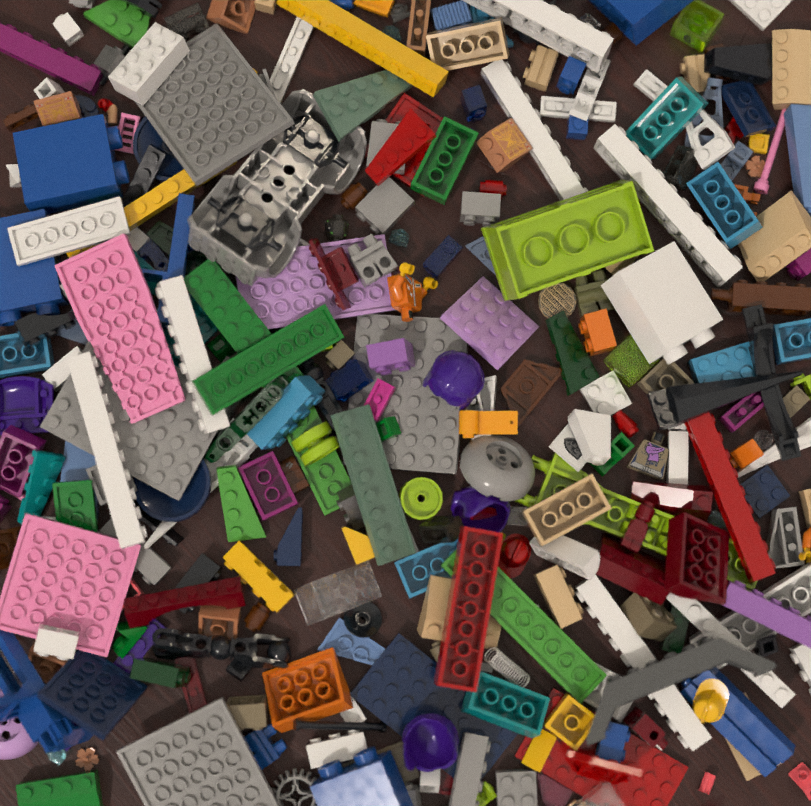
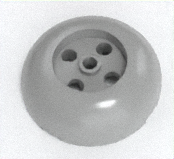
[460,435,535,501]

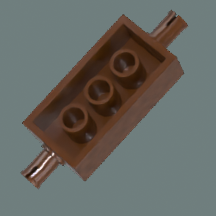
[711,280,811,317]

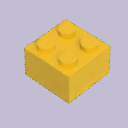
[543,693,595,751]

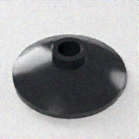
[343,600,382,638]

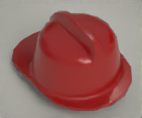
[498,533,532,578]

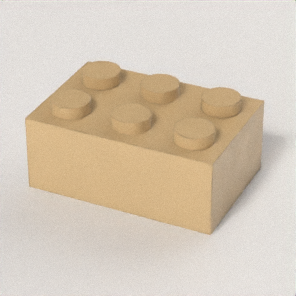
[533,565,583,629]

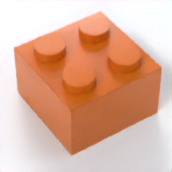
[578,309,617,356]

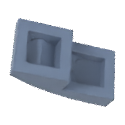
[721,141,754,181]

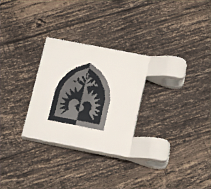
[549,422,586,472]

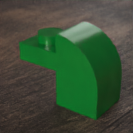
[589,432,635,476]

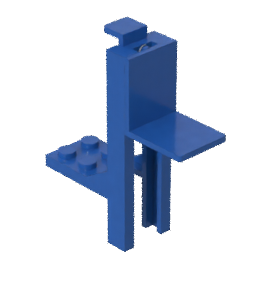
[141,193,195,330]

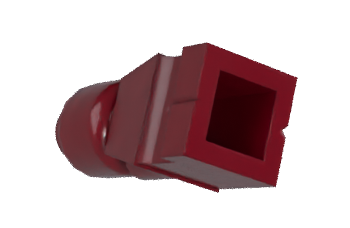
[619,500,655,553]

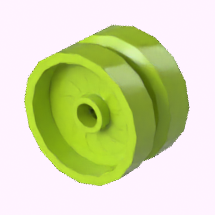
[291,421,340,467]
[398,477,443,520]

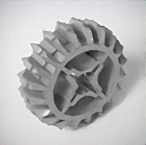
[271,768,317,806]

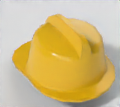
[692,678,729,723]

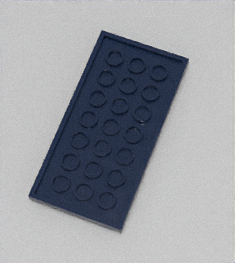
[350,632,518,781]

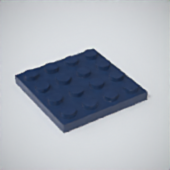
[37,650,148,741]

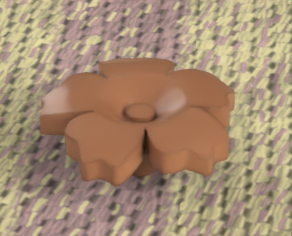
[745,155,765,178]
[75,747,100,771]

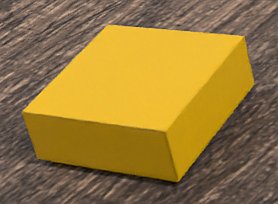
[748,133,770,154]

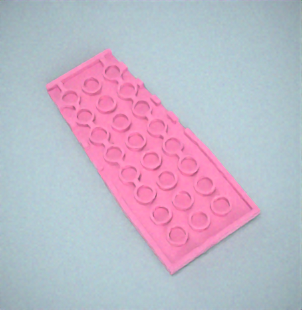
[54,233,186,423]

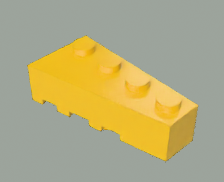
[223,541,295,612]

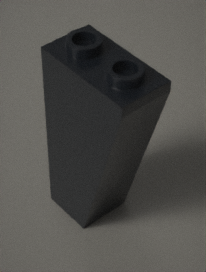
[704,43,772,85]

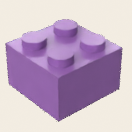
[366,338,416,376]

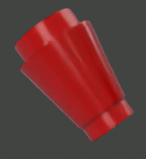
[612,410,639,439]

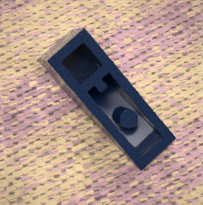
[274,508,303,566]

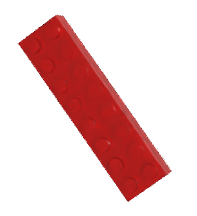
[434,526,503,692]

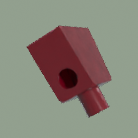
[623,706,668,750]

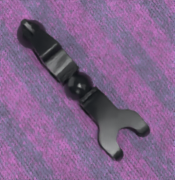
[270,328,343,436]
[152,628,292,669]

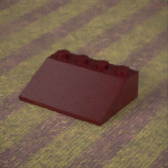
[664,512,729,605]
[596,533,669,605]

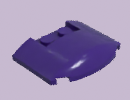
[0,376,54,436]

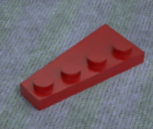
[365,108,436,186]

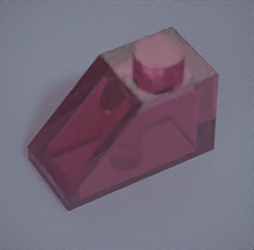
[536,771,572,806]

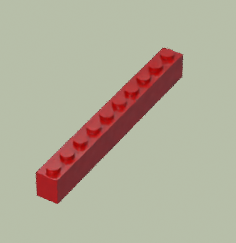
[684,412,776,583]

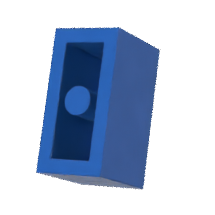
[556,56,587,94]
[595,721,631,764]

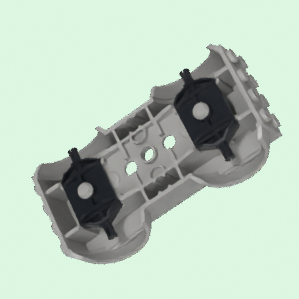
[187,89,367,286]

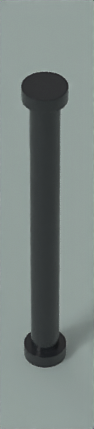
[293,719,387,733]

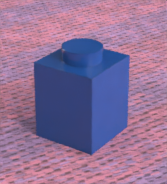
[566,115,588,140]

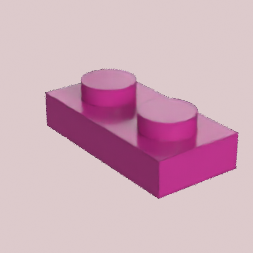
[363,378,396,422]

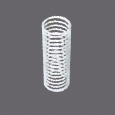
[484,647,530,688]

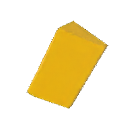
[521,729,557,773]

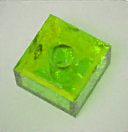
[670,0,725,53]
[603,334,660,388]

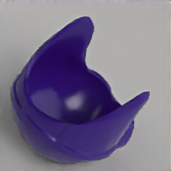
[422,350,485,411]
[450,486,511,533]
[403,713,458,772]

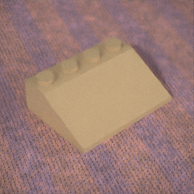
[772,29,811,110]
[738,190,811,281]
[417,574,501,650]

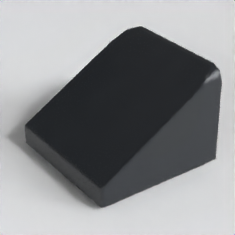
[754,634,778,657]

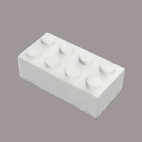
[108,22,190,105]

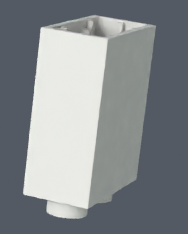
[601,241,723,365]

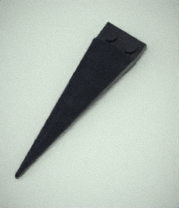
[647,371,803,430]

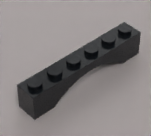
[14,311,78,347]

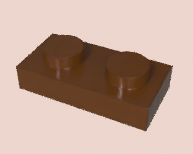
[3,104,39,132]

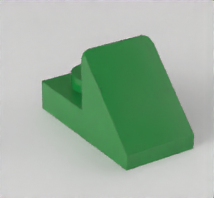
[112,621,148,659]

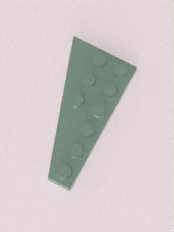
[313,70,413,142]

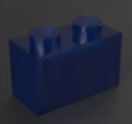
[460,85,487,122]
[423,235,463,279]
[325,359,374,402]

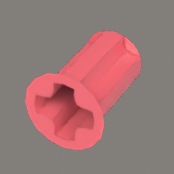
[698,772,716,795]

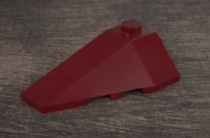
[630,480,713,522]

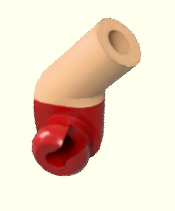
[98,98,118,125]

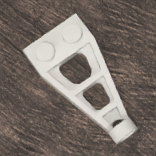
[686,109,735,170]

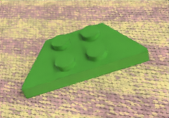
[84,0,151,49]

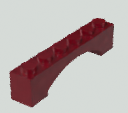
[124,576,246,628]

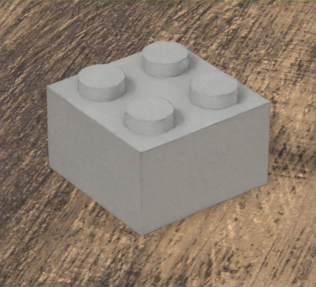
[460,191,501,226]
[495,768,537,806]

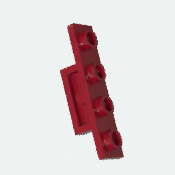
[309,238,359,310]

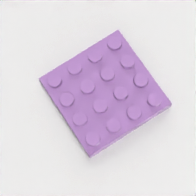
[440,276,539,371]

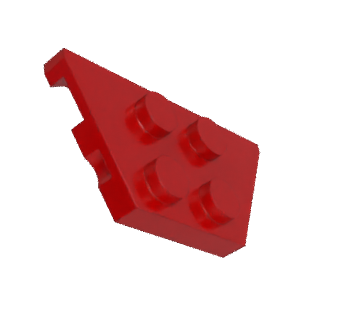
[566,750,642,785]

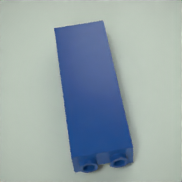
[680,667,795,777]

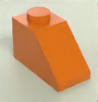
[729,439,764,470]

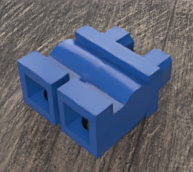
[244,723,288,770]

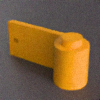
[459,410,518,438]

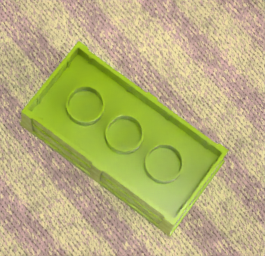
[481,180,654,301]

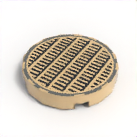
[538,283,576,319]

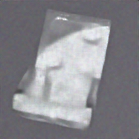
[294,561,382,626]

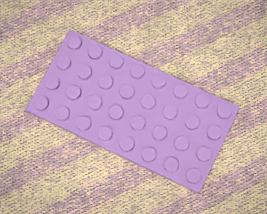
[235,234,395,330]

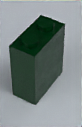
[130,657,191,688]

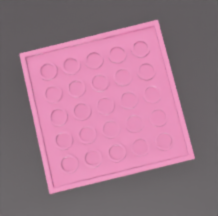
[0,513,141,657]

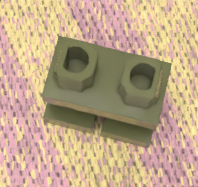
[574,270,615,318]

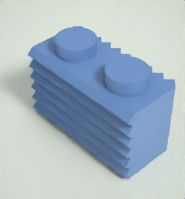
[430,0,473,31]

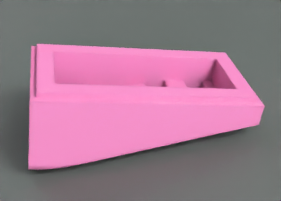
[116,113,142,154]

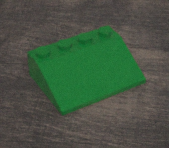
[16,770,103,806]

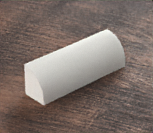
[529,535,600,580]

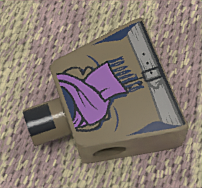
[626,432,669,481]

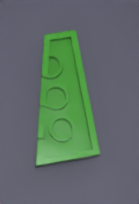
[216,465,267,542]

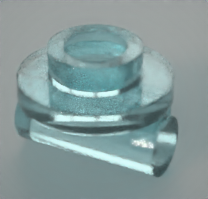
[381,25,401,41]
[389,229,410,248]
[708,509,726,529]
[45,749,67,766]

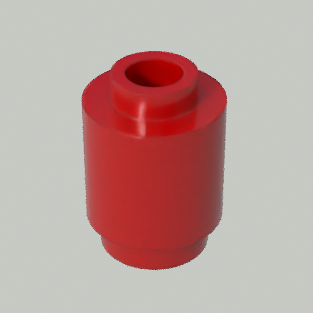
[479,180,507,200]

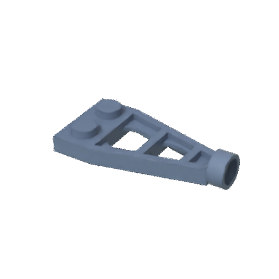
[683,78,724,153]

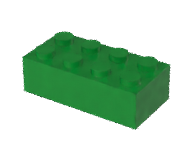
[410,116,479,205]

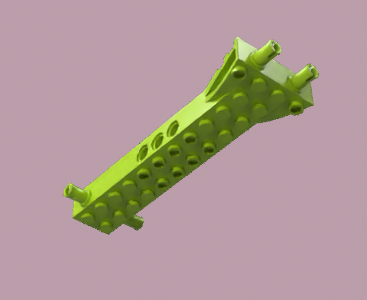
[514,452,758,590]

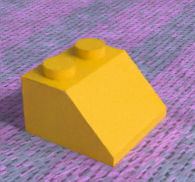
[342,527,375,565]

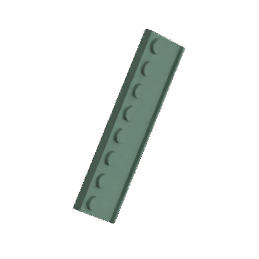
[331,404,416,566]

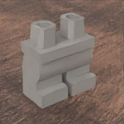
[347,234,398,288]

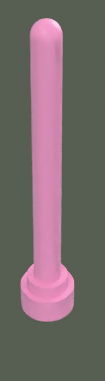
[753,109,786,194]

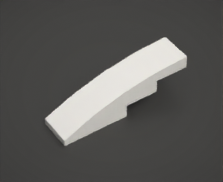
[569,59,611,121]
[666,431,688,485]

